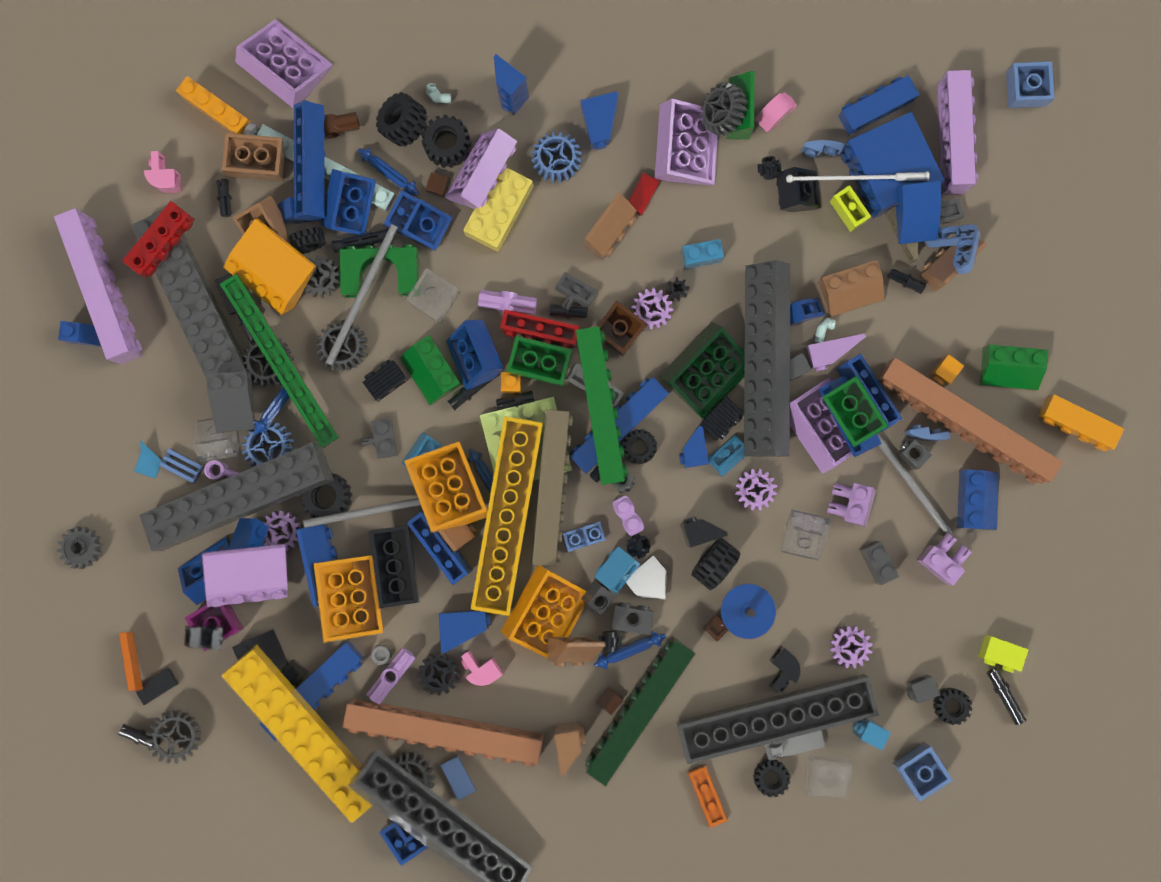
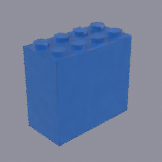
[841,112,945,219]

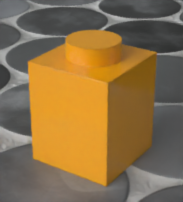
[930,354,964,386]
[501,372,522,394]

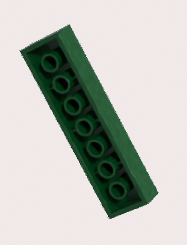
[585,637,695,787]

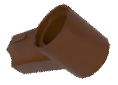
[324,112,360,138]

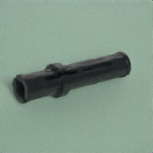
[332,229,388,253]
[447,374,500,411]
[986,668,1027,725]

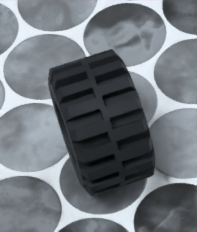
[376,92,427,147]
[421,115,471,168]
[300,473,353,518]
[692,538,741,590]

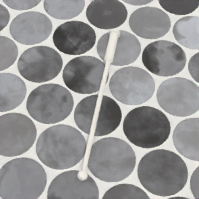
[786,171,929,183]

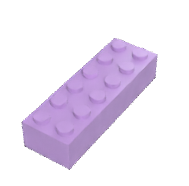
[937,70,978,195]

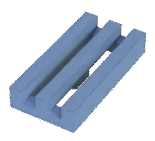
[159,449,204,483]

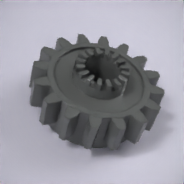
[57,527,103,569]

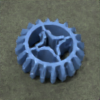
[531,131,582,183]
[241,421,294,467]

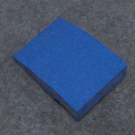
[896,181,941,244]
[383,190,453,251]

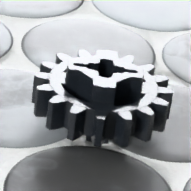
[417,652,460,696]

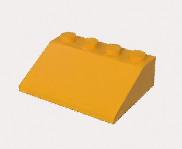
[223,218,316,315]
[404,442,487,532]
[314,555,383,642]
[500,565,586,658]

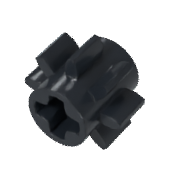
[757,156,782,180]
[665,277,690,302]
[627,534,651,559]
[598,631,621,652]

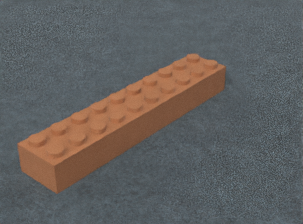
[877,358,1063,484]
[343,698,544,767]

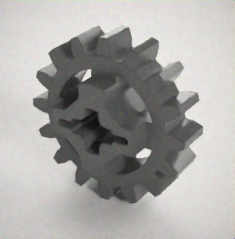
[305,256,340,298]

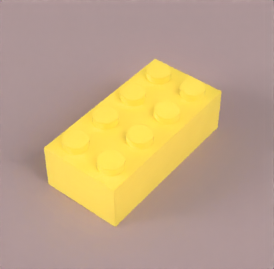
[463,167,534,253]

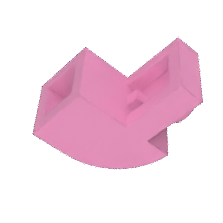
[754,92,798,132]
[144,151,181,193]
[461,650,504,686]

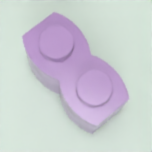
[613,496,644,536]

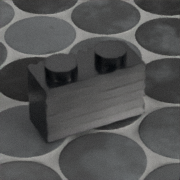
[362,360,409,402]
[699,396,743,441]

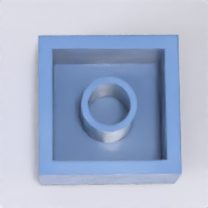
[1006,62,1054,108]
[892,742,953,802]

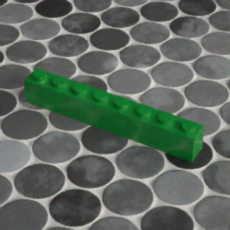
[576,326,628,485]

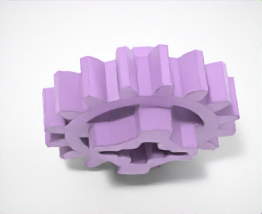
[632,288,673,330]
[735,469,777,511]
[263,511,302,551]
[829,625,873,668]

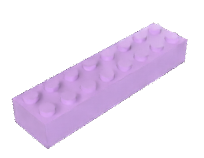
[54,208,142,364]

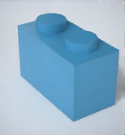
[681,239,724,269]
[594,546,640,594]
[852,719,891,750]

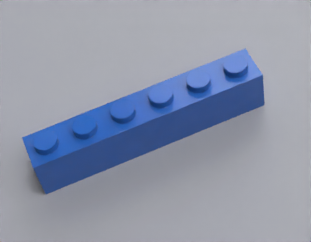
[294,100,326,221]
[570,377,669,474]
[260,641,365,741]

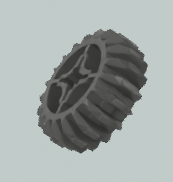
[700,82,748,136]
[316,320,368,372]
[242,338,294,387]
[146,710,201,764]
[391,751,435,788]

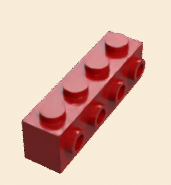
[122,201,195,279]
[500,309,580,349]

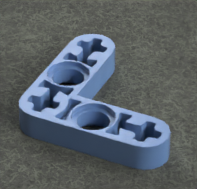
[925,224,980,274]

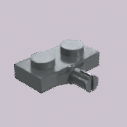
[940,195,965,224]
[555,272,598,310]
[361,418,397,459]

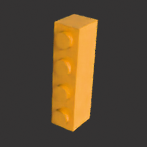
[176,76,251,134]
[1037,394,1124,452]

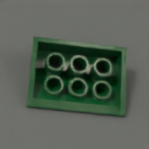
[660,322,745,420]

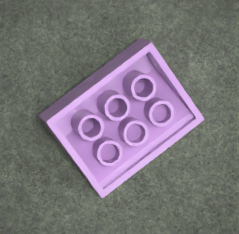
[235,19,333,108]
[655,98,718,185]
[445,128,517,209]
[789,377,853,474]
[202,544,288,607]

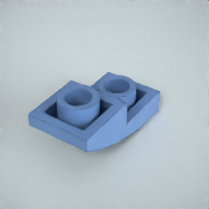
[801,140,845,158]
[905,424,950,441]
[562,522,606,552]

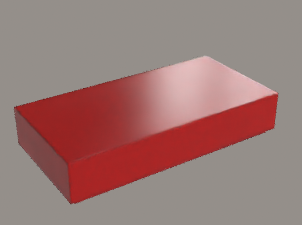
[628,173,660,215]

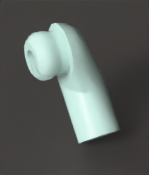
[426,83,451,103]
[814,318,836,343]

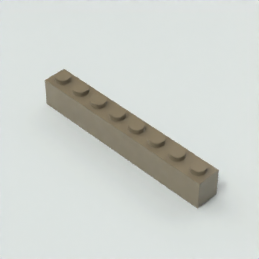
[532,409,573,567]

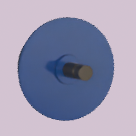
[721,584,776,639]

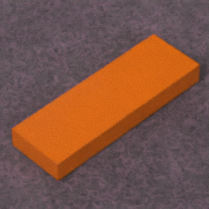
[119,632,143,691]
[687,765,728,828]

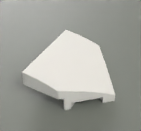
[626,556,668,600]

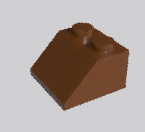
[597,301,647,357]

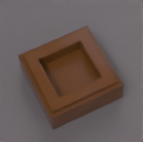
[425,172,450,197]
[703,614,728,642]
[596,687,624,715]

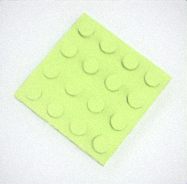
[480,397,572,481]

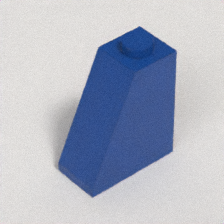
[580,91,618,150]
[439,610,491,653]

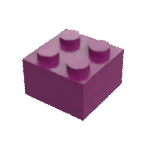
[185,604,244,651]

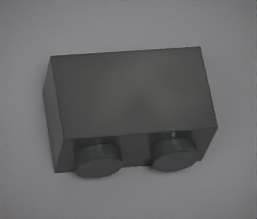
[859,541,899,585]

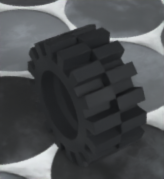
[289,226,327,254]
[622,429,657,464]
[933,688,972,725]
[753,760,790,798]

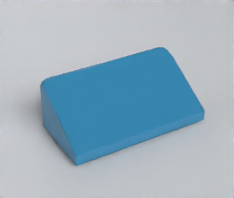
[402,432,442,467]
[708,435,746,477]

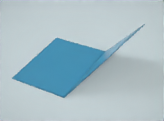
[134,440,162,479]

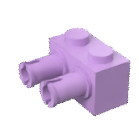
[827,483,876,527]
[917,533,972,586]

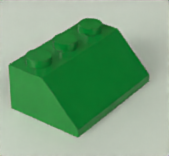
[724,71,755,140]
[400,335,462,406]
[506,336,572,386]
[980,344,1048,390]
[823,376,889,447]

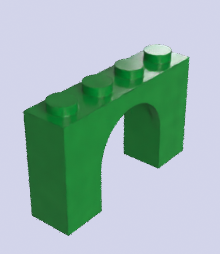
[340,244,420,298]

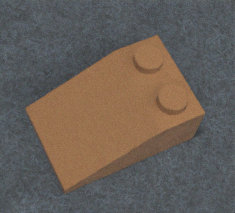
[232,195,290,244]
[548,637,605,666]

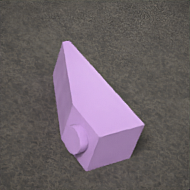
[805,333,866,372]

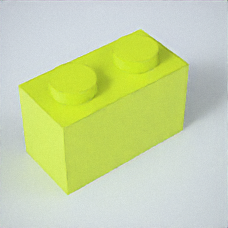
[829,185,871,232]
[978,635,1029,673]

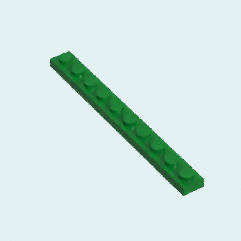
[220,274,339,448]

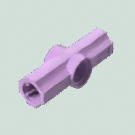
[478,290,537,315]
[366,647,416,705]

